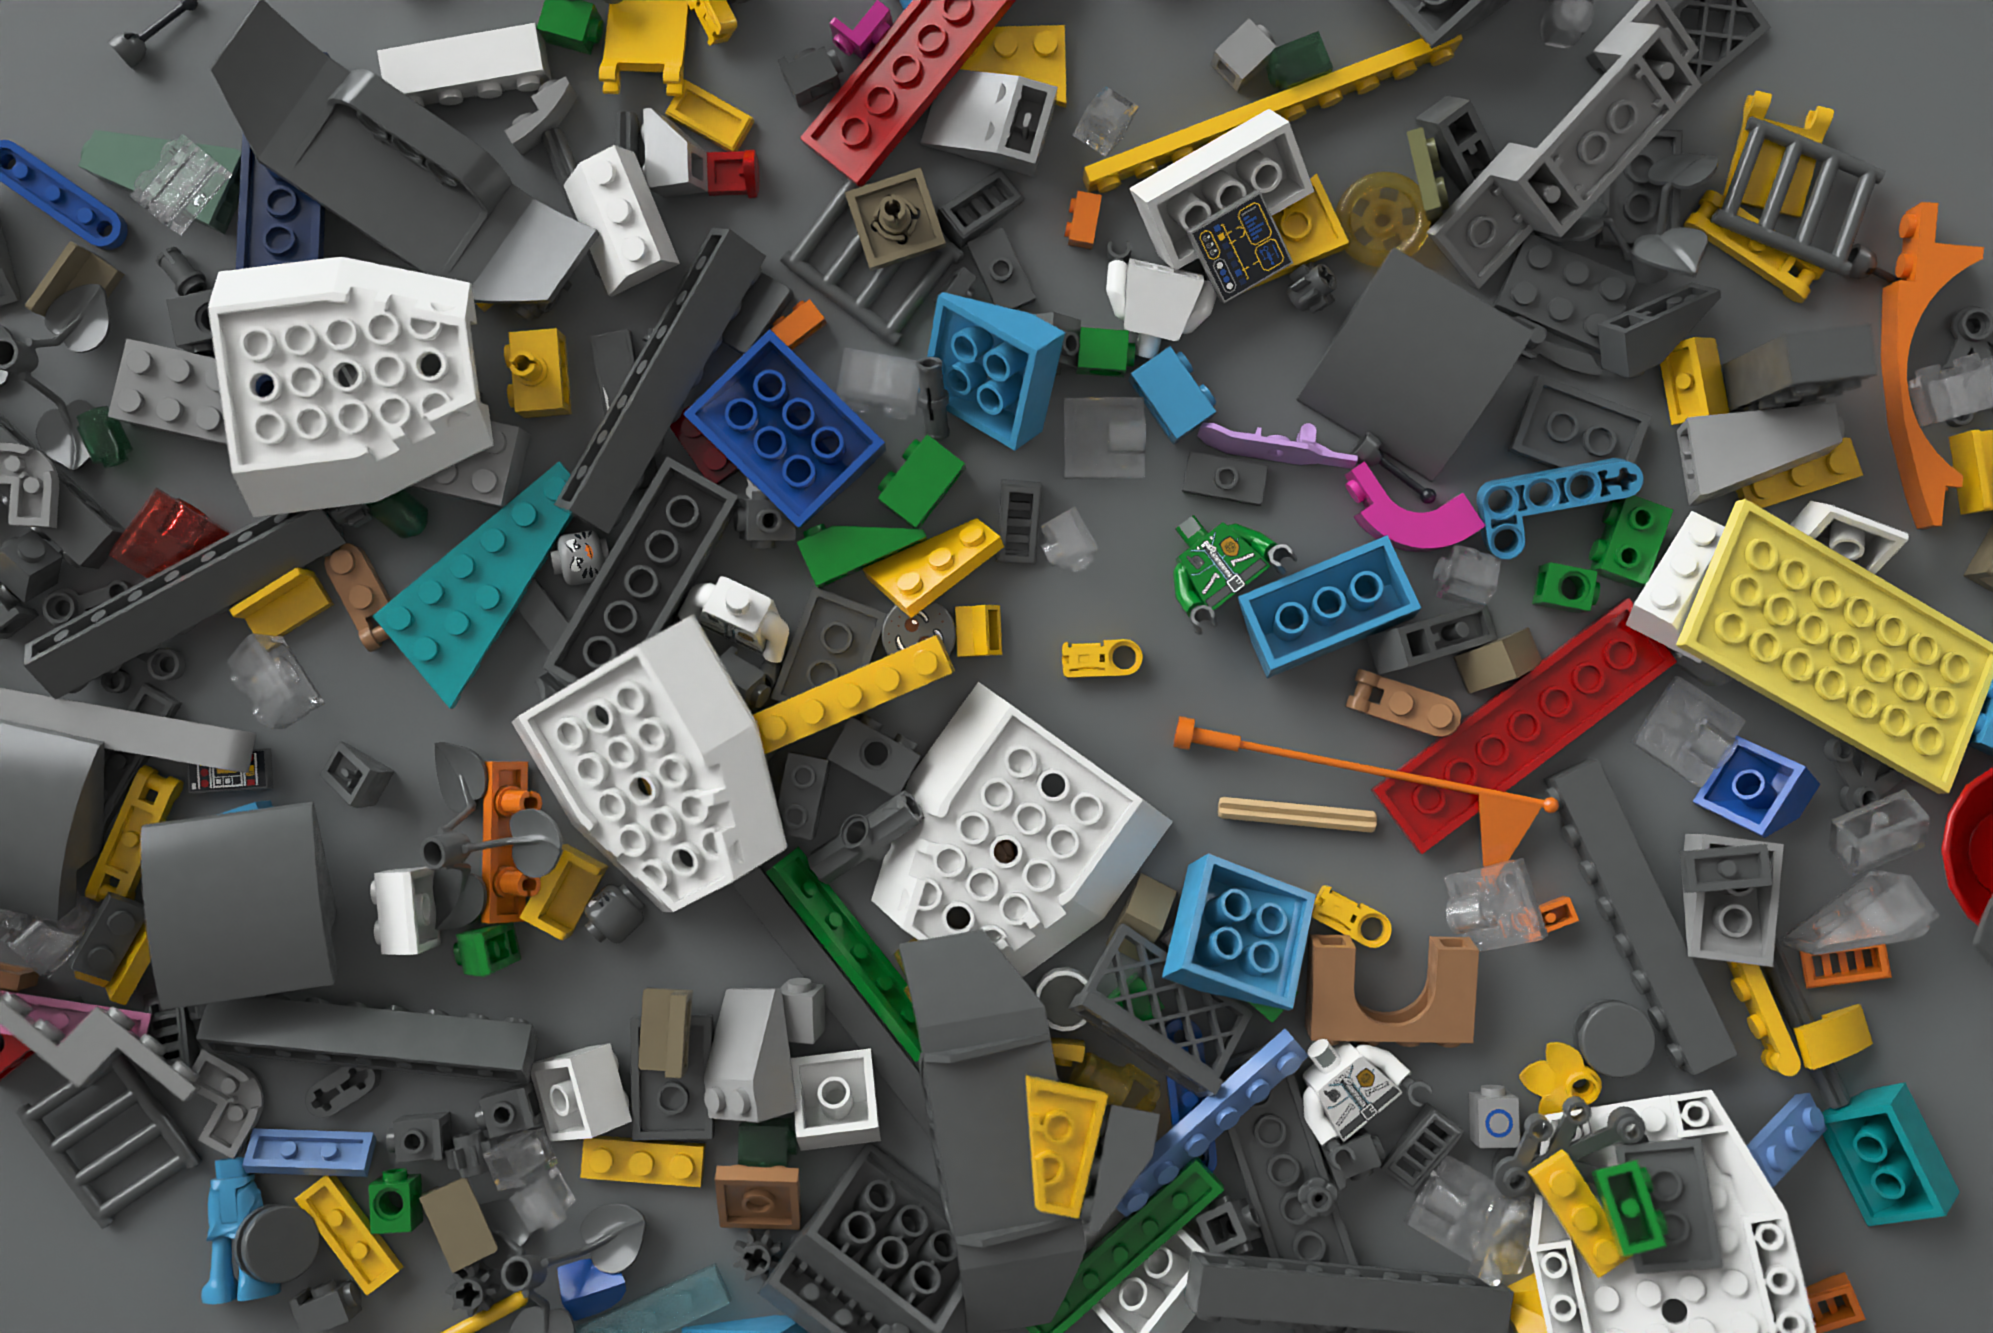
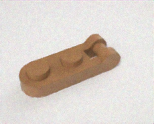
[324,543,391,652]
[1345,669,1462,738]

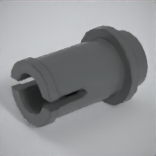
[156,247,207,296]

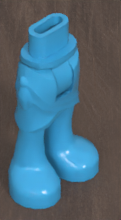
[201,1156,281,1304]

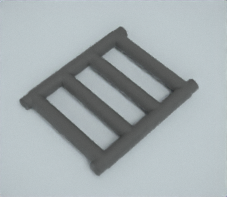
[1711,116,1885,277]
[780,176,965,347]
[15,1052,202,1229]

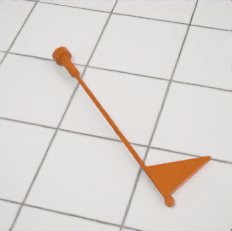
[1173,716,1559,893]

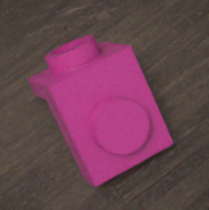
[829,0,893,60]

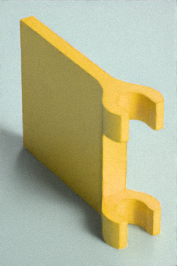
[599,0,689,96]
[1723,90,1834,218]

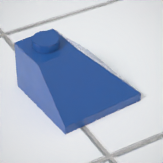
[1692,735,1820,838]

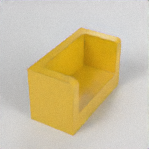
[519,844,609,940]

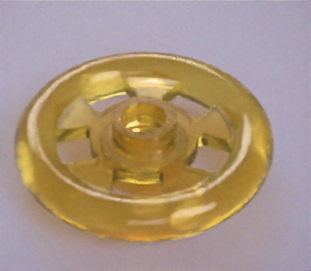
[1335,171,1431,267]

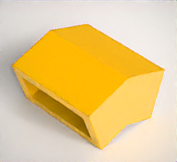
[955,605,1002,657]

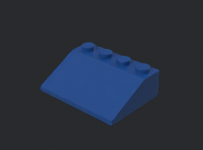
[683,329,886,529]

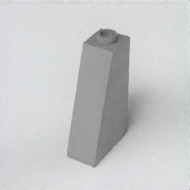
[1677,403,1845,506]

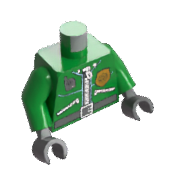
[1173,514,1297,635]

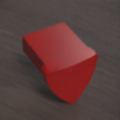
[707,149,760,198]

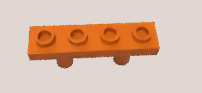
[481,761,542,924]

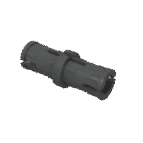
[916,357,950,440]

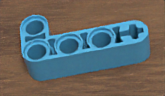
[1477,458,1643,559]

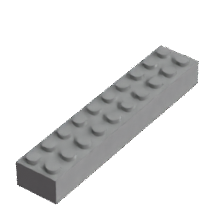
[108,338,531,508]

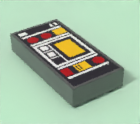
[187,748,273,794]

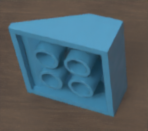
[927,292,1065,451]
[1162,854,1316,1010]

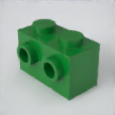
[877,435,966,529]
[1589,495,1673,588]
[1591,1160,1669,1256]

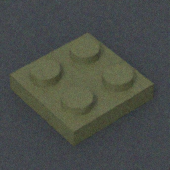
[1407,127,1450,226]

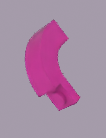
[1344,461,1485,552]

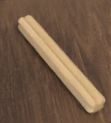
[1218,797,1377,833]

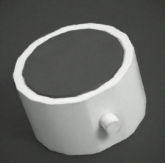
[1034,967,1088,1031]

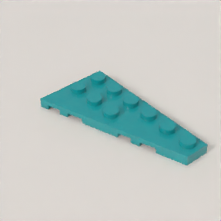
[373,461,574,709]

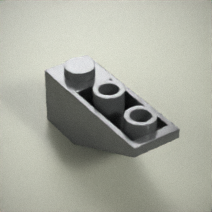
[1079,1103,1160,1234]

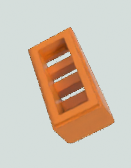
[1798,933,1892,989]
[1805,1272,1866,1333]

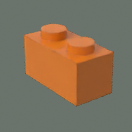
[1064,191,1102,249]
[770,299,827,350]
[1517,896,1579,939]

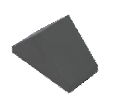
[320,741,395,808]

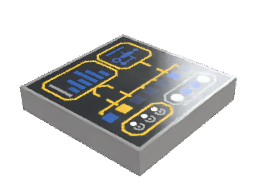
[1186,190,1293,303]

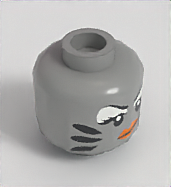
[550,531,609,585]

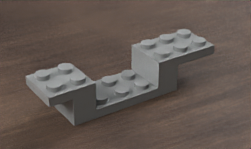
[1427,0,1702,289]
[0,912,201,1101]

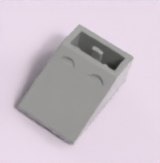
[921,69,1058,177]

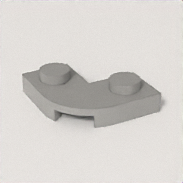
[0,443,59,528]
[192,1049,264,1159]

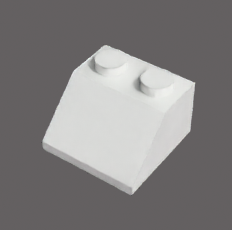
[1790,501,1909,574]
[370,866,441,955]
[531,1043,632,1142]
[790,1048,881,1151]

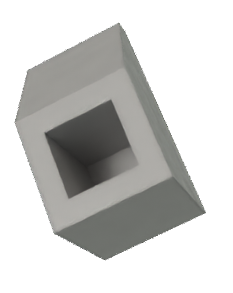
[641,108,708,198]

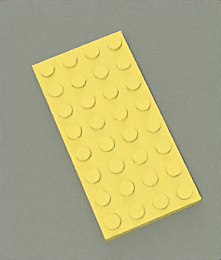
[1676,499,1993,794]

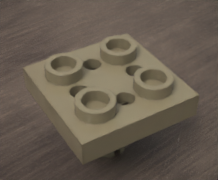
[845,167,946,272]

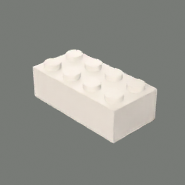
[1129,109,1314,271]

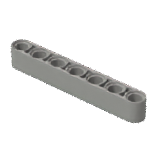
[0,688,257,773]

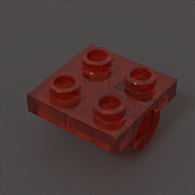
[109,487,230,578]

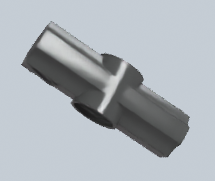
[807,790,924,884]

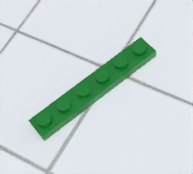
[766,847,922,1062]
[1025,1157,1224,1333]

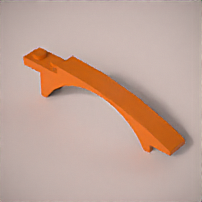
[1881,202,1984,529]

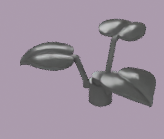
[1535,153,1718,284]
[0,284,111,471]
[420,742,563,930]
[479,1200,647,1333]

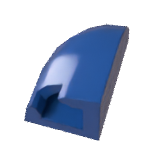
[557,1258,626,1321]

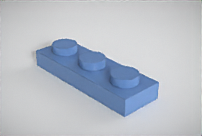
[1746,1092,1827,1187]
[242,1128,377,1177]

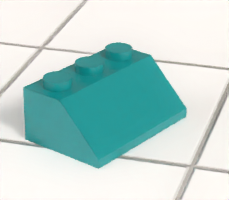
[1822,1082,1960,1227]

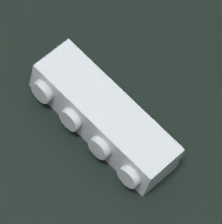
[377,23,552,107]

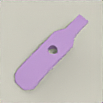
[1197,422,1358,469]

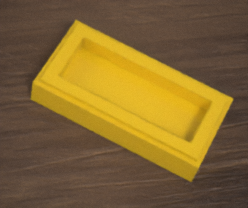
[665,79,755,152]

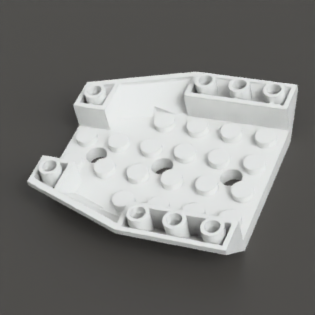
[208,257,494,517]
[512,614,787,912]
[871,682,1173,978]
[1529,1090,1816,1333]

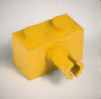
[504,328,572,418]

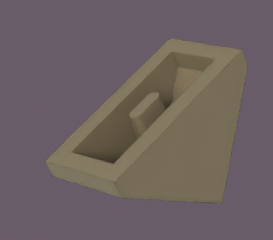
[1453,627,1542,694]
[1105,873,1177,962]

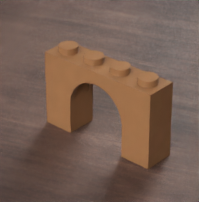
[1305,934,1479,1048]

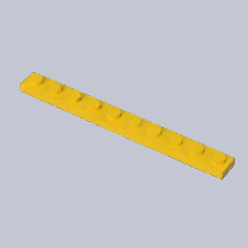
[1082,34,1463,193]

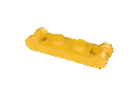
[1684,190,1825,303]
[85,765,184,902]
[1726,961,1801,1076]

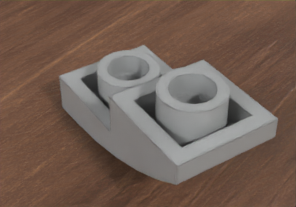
[504,77,578,155]

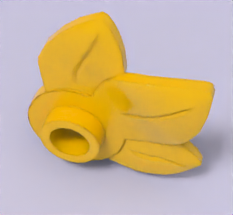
[1519,1042,1602,1115]

